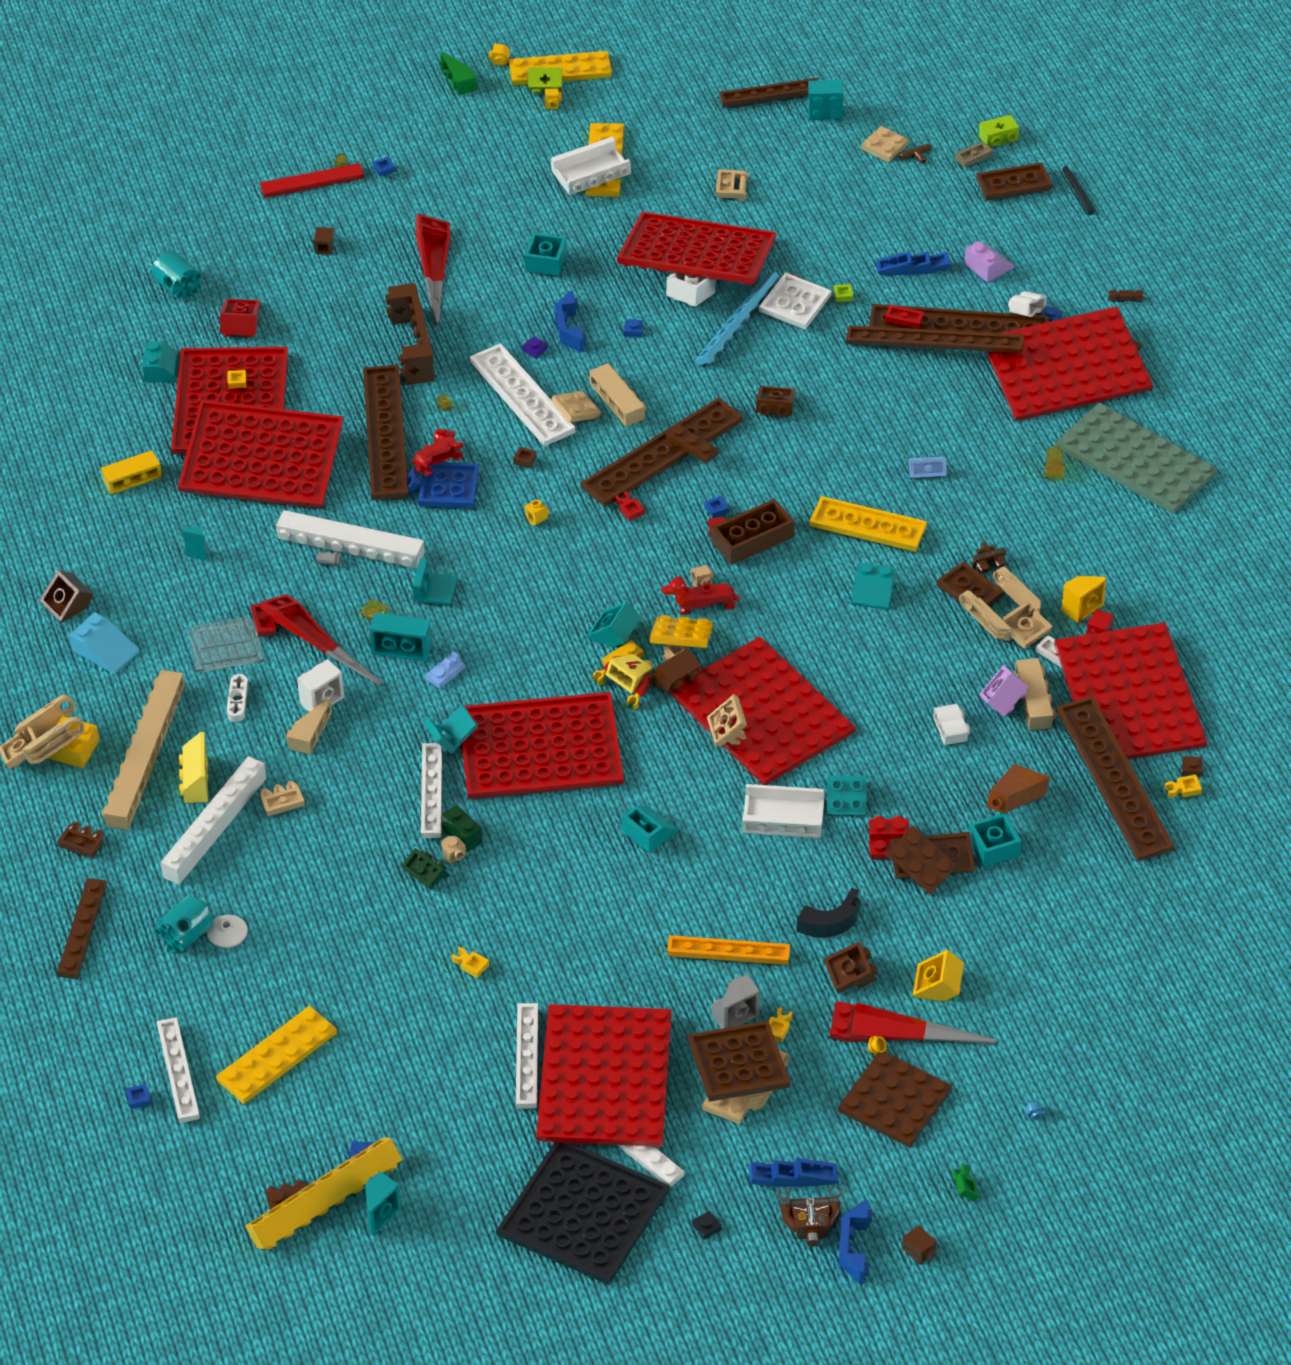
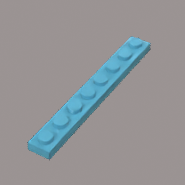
[695,271,779,366]

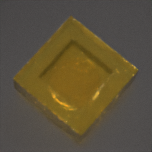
[361,598,387,620]

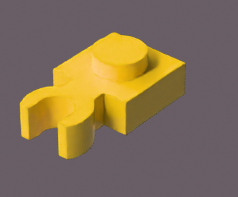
[1165,775,1202,798]
[451,947,489,978]
[769,1007,792,1043]

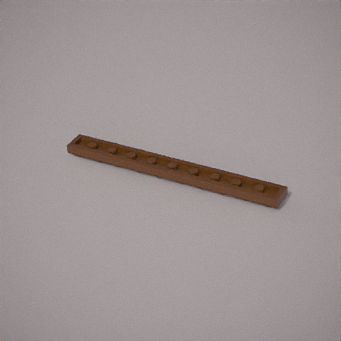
[846,325,1025,353]

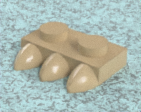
[261,781,305,817]

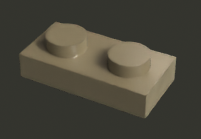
[955,141,993,168]

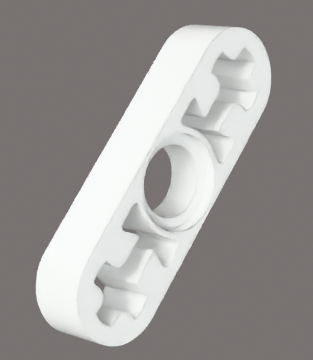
[227,674,248,722]

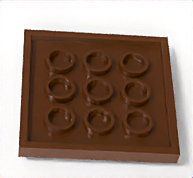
[688,1021,790,1102]
[838,1050,952,1148]

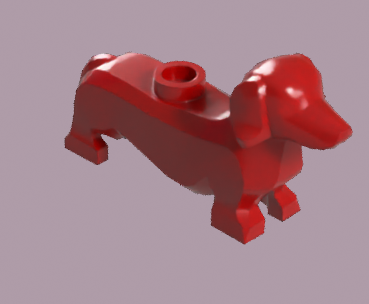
[412,429,463,477]
[661,576,740,615]

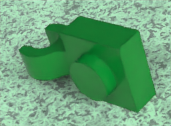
[953,1163,979,1201]

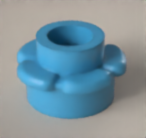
[1025,1101,1046,1119]

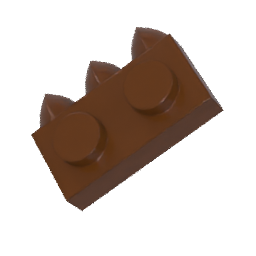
[57,821,103,858]
[265,1178,307,1210]

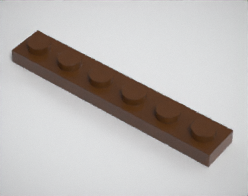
[719,78,818,108]
[57,878,107,979]

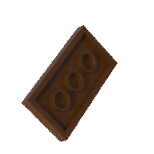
[976,162,1052,201]
[890,832,975,880]

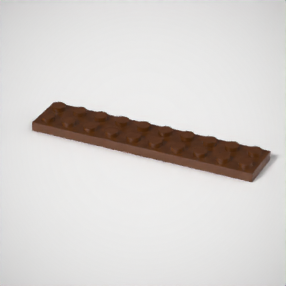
[870,304,1049,333]
[363,365,408,500]
[581,397,743,507]
[1057,696,1174,862]

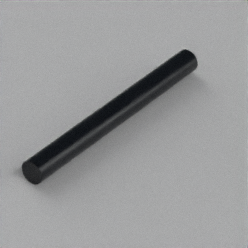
[1062,166,1094,215]

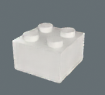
[666,272,716,306]
[297,659,344,712]

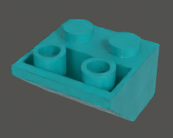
[622,805,678,853]

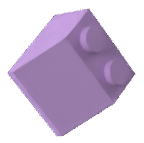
[965,241,1014,282]
[979,665,1029,716]

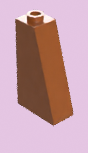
[986,764,1050,814]

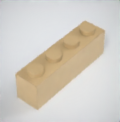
[589,363,646,427]
[1015,658,1056,730]

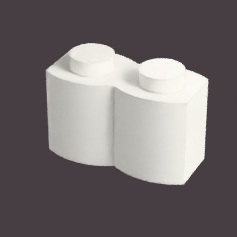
[1008,291,1046,317]
[933,704,970,745]

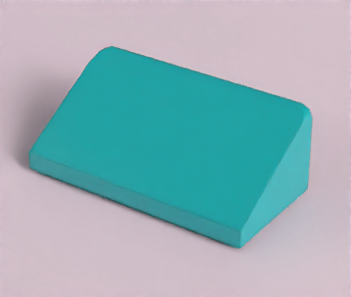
[183,526,207,560]

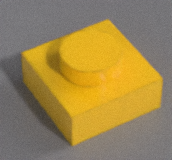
[228,370,246,389]

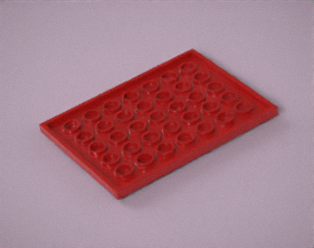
[617,211,777,285]
[986,306,1153,421]
[171,346,288,454]
[178,400,344,509]
[1054,622,1207,759]
[669,636,856,785]
[458,692,624,799]
[536,1004,672,1147]

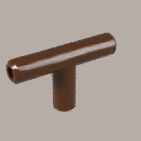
[899,143,931,164]

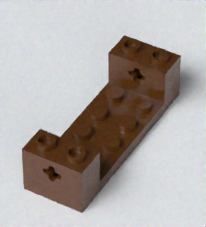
[385,283,435,385]

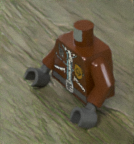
[777,1186,843,1247]

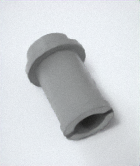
[317,552,342,567]

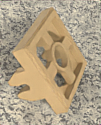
[707,695,747,748]

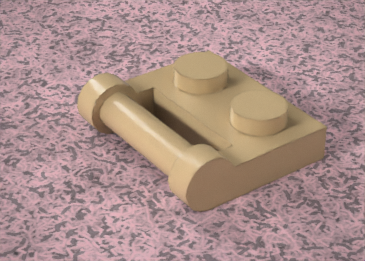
[716,169,749,201]

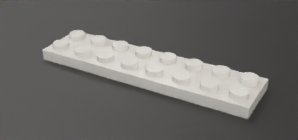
[470,343,575,447]

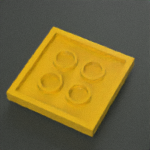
[650,615,713,648]

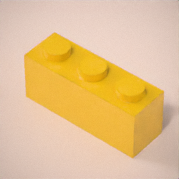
[101,450,162,494]

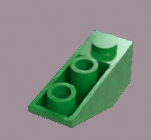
[439,52,477,95]

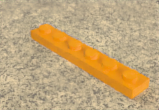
[667,935,790,965]

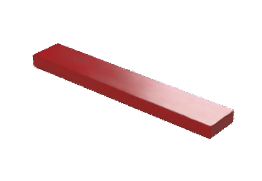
[260,163,364,198]

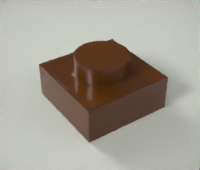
[513,447,537,468]
[1182,756,1202,777]

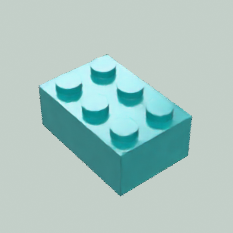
[369,612,432,662]

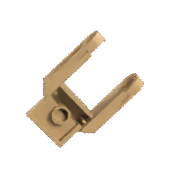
[959,567,1053,649]
[0,695,85,770]
[702,1050,789,1124]

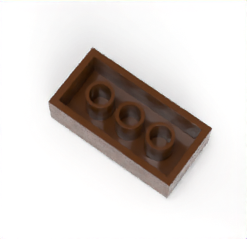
[711,499,794,565]

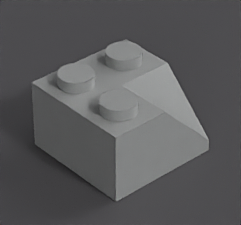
[711,974,760,1029]

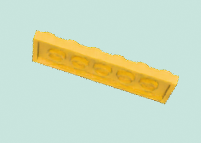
[509,51,612,86]
[585,123,624,197]
[810,496,927,552]
[216,1006,337,1104]

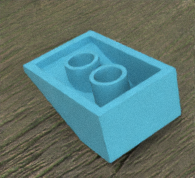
[69,612,140,674]

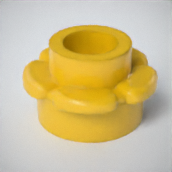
[868,1036,886,1056]

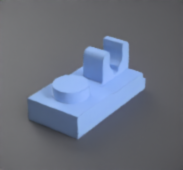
[909,457,947,478]
[426,651,466,689]

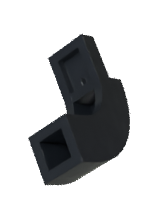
[797,888,861,938]

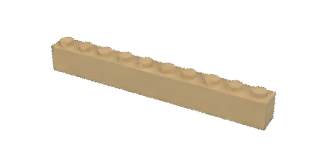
[102,670,185,830]

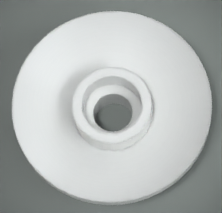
[207,915,247,948]

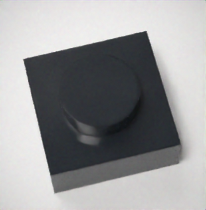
[692,1210,722,1240]

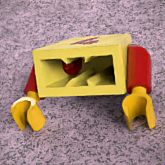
[593,654,653,710]

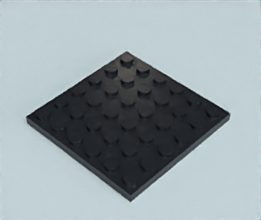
[496,1142,670,1285]

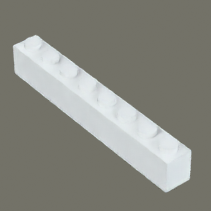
[276,510,425,569]
[160,756,266,885]

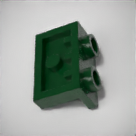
[401,848,450,890]

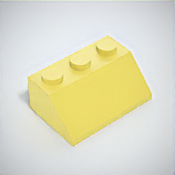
[179,732,208,803]

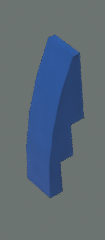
[876,251,950,275]
[749,1158,838,1187]

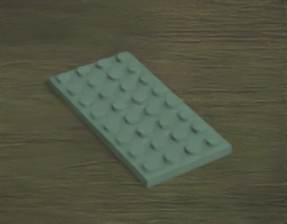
[1055,403,1218,514]

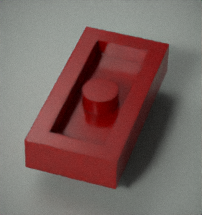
[885,305,924,329]
[251,603,276,637]

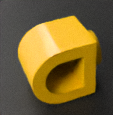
[489,44,510,66]
[545,89,562,109]
[524,500,549,526]

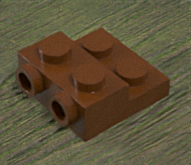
[756,386,796,417]
[823,941,878,994]

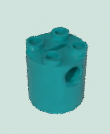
[152,251,202,299]
[154,896,214,953]

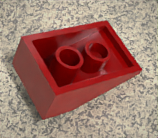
[220,298,261,338]

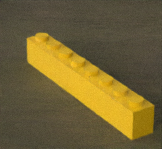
[245,1137,403,1250]

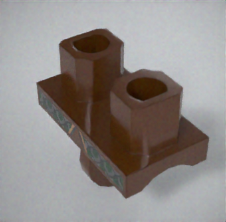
[970,542,1007,574]

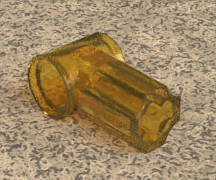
[1045,446,1064,480]

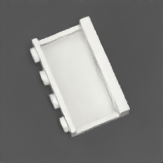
[551,137,631,195]
[742,784,824,838]

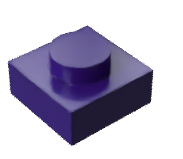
[522,336,548,358]

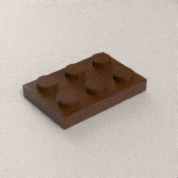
[937,562,1004,606]
[886,826,957,895]

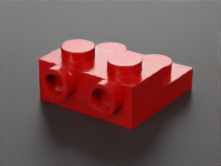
[869,816,909,860]

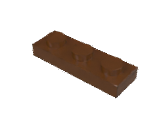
[665,424,719,464]

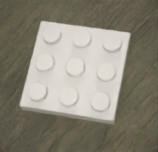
[759,272,831,330]

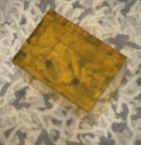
[335,154,347,168]
[437,394,452,411]

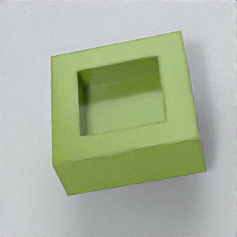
[833,284,853,302]

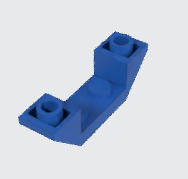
[555,291,587,352]
[839,1200,872,1284]

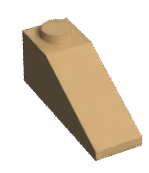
[286,699,332,755]

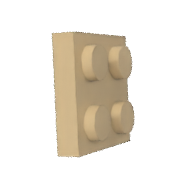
[861,126,909,162]
[551,391,601,423]

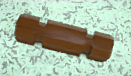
[1108,290,1143,301]

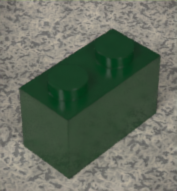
[441,805,483,852]

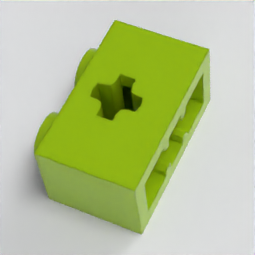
[528,67,562,94]
[979,115,1019,147]

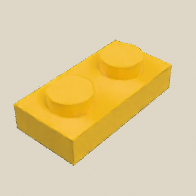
[602,640,644,665]

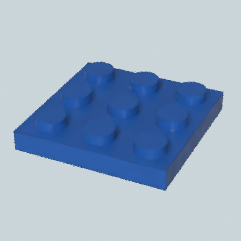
[418,462,479,508]

